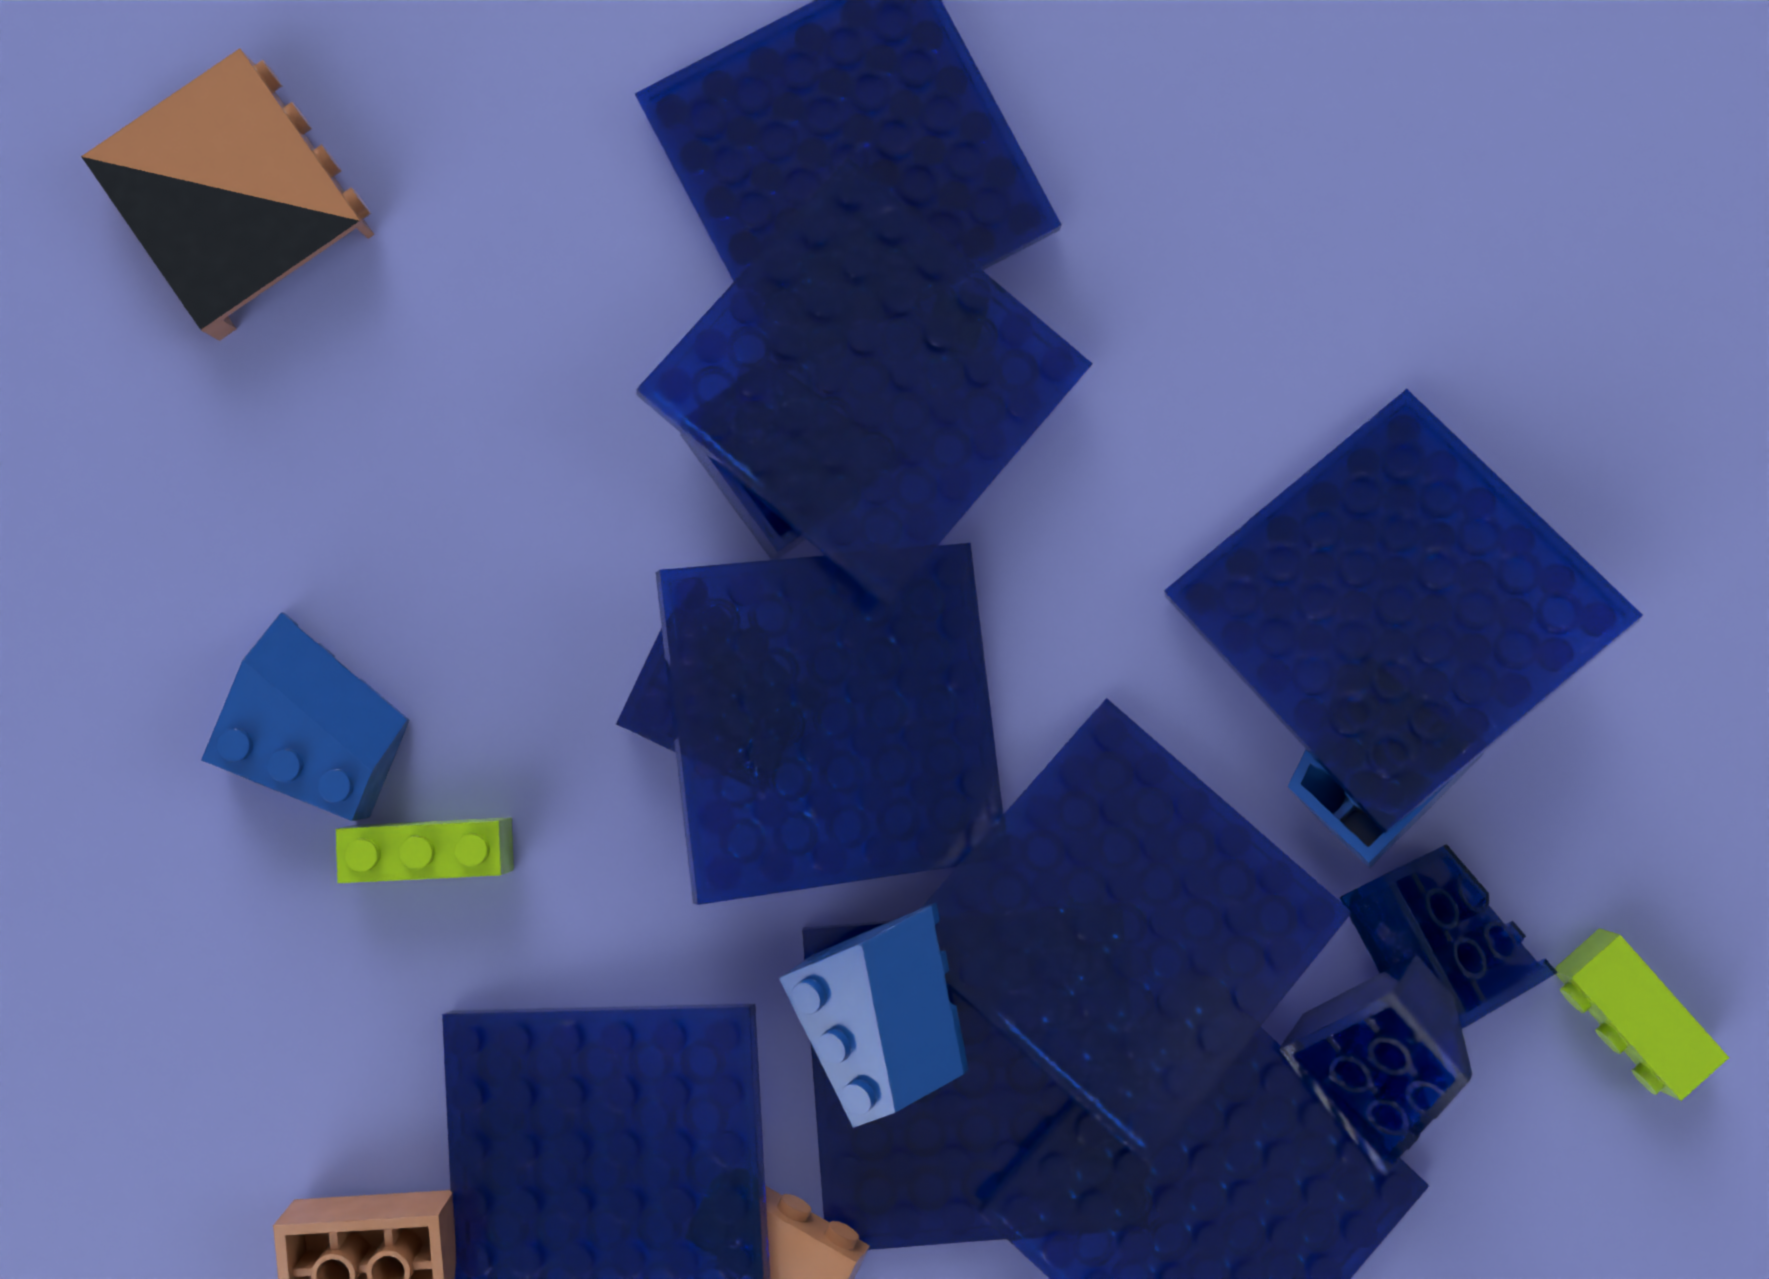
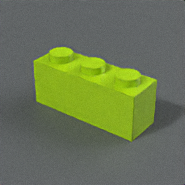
[336,817,514,883]
[1552,928,1729,1101]

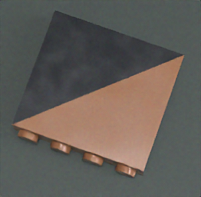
[81,48,374,341]

